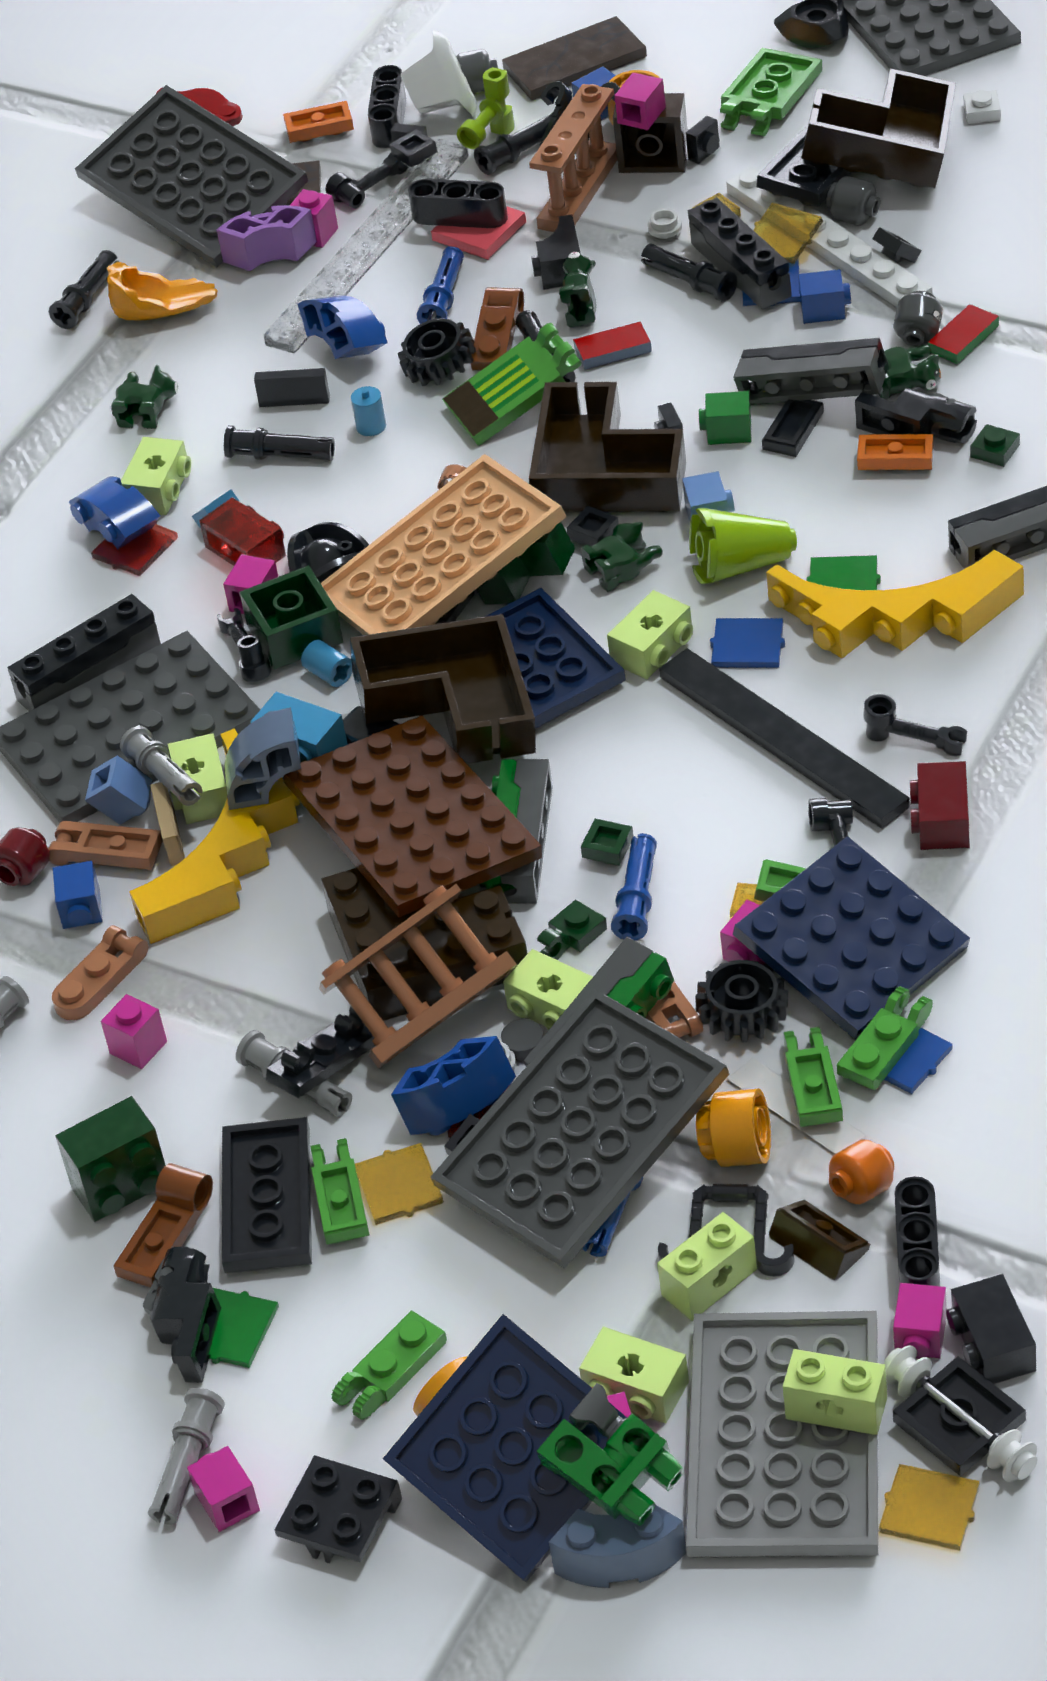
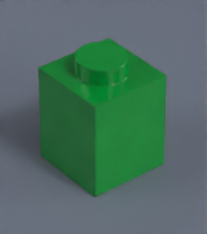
[699,391,752,445]

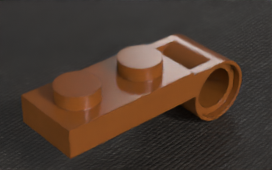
[470,287,524,371]
[113,1163,213,1288]

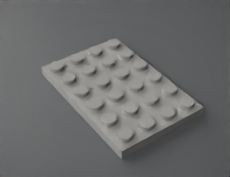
[686,1311,879,1557]

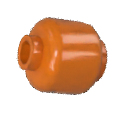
[829,1139,894,1205]

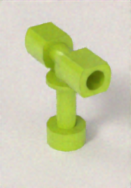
[457,67,515,149]

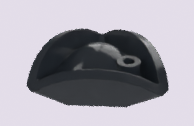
[774,0,849,48]
[287,522,369,583]

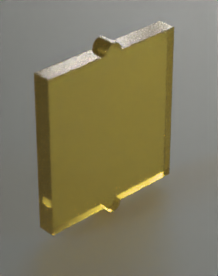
[754,203,823,264]
[355,1143,444,1225]
[879,1464,980,1551]

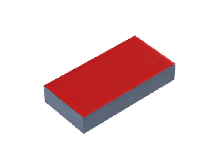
[573,321,652,370]

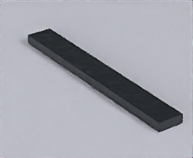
[659,648,910,829]

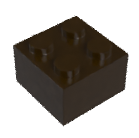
[613,93,688,173]

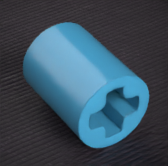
[351,386,386,436]
[301,640,352,687]

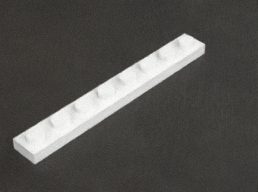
[726,167,933,308]

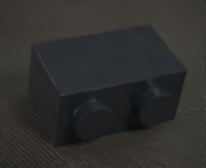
[946,1274,1036,1384]

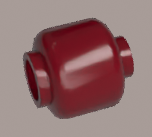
[0,827,50,886]

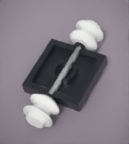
[883,1345,1038,1482]

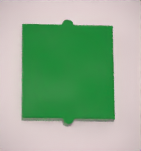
[806,555,881,590]
[209,1288,279,1368]

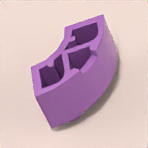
[217,205,317,271]

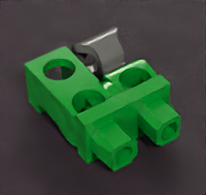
[537,1383,684,1526]

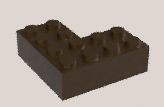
[801,68,956,188]
[529,382,686,512]
[350,614,536,764]
[321,868,528,1021]

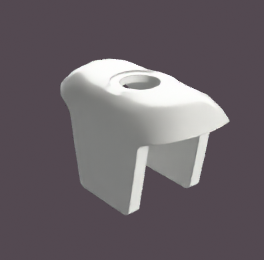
[401,30,477,117]

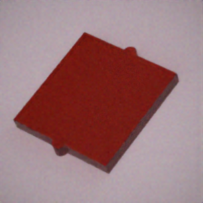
[91,522,178,576]

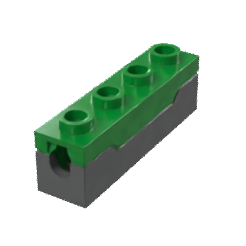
[479,759,553,904]
[523,937,675,1066]

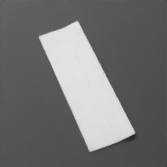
[726,1057,867,1154]

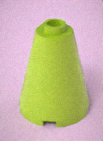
[689,508,797,584]

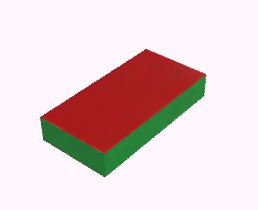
[928,304,999,364]

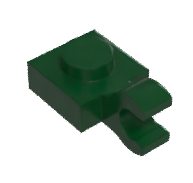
[537,899,607,960]

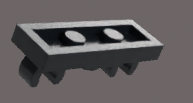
[266,1006,375,1099]

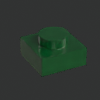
[970,424,1020,467]
[580,818,634,866]

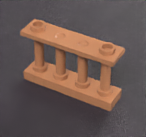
[529,84,617,232]
[319,884,517,1069]

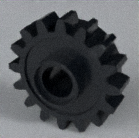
[398,318,476,386]
[695,960,788,1043]

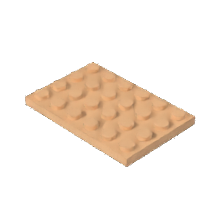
[321,454,567,635]

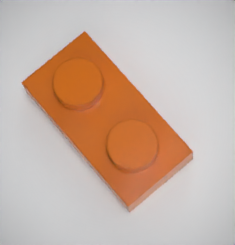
[283,101,354,143]
[857,434,934,471]

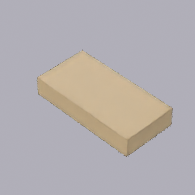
[150,782,185,866]

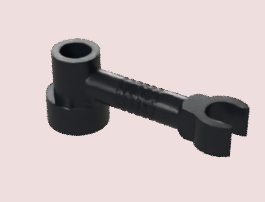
[325,153,409,209]
[217,608,271,682]
[863,694,967,756]
[808,798,853,846]

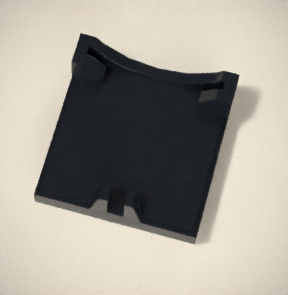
[274,1455,402,1564]

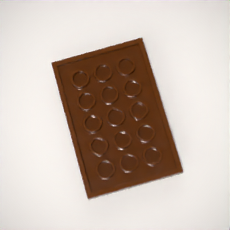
[283,716,542,917]

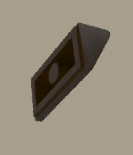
[769,1199,871,1280]

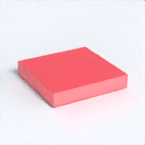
[431,206,526,260]

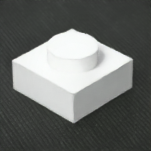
[963,90,1001,124]

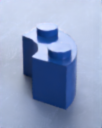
[297,295,388,359]
[69,476,160,549]
[391,1036,516,1135]

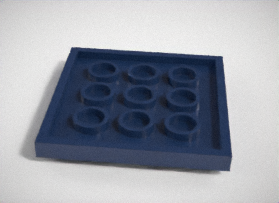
[484,588,626,728]
[732,836,970,1040]
[383,1314,627,1582]

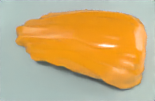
[107,262,218,321]

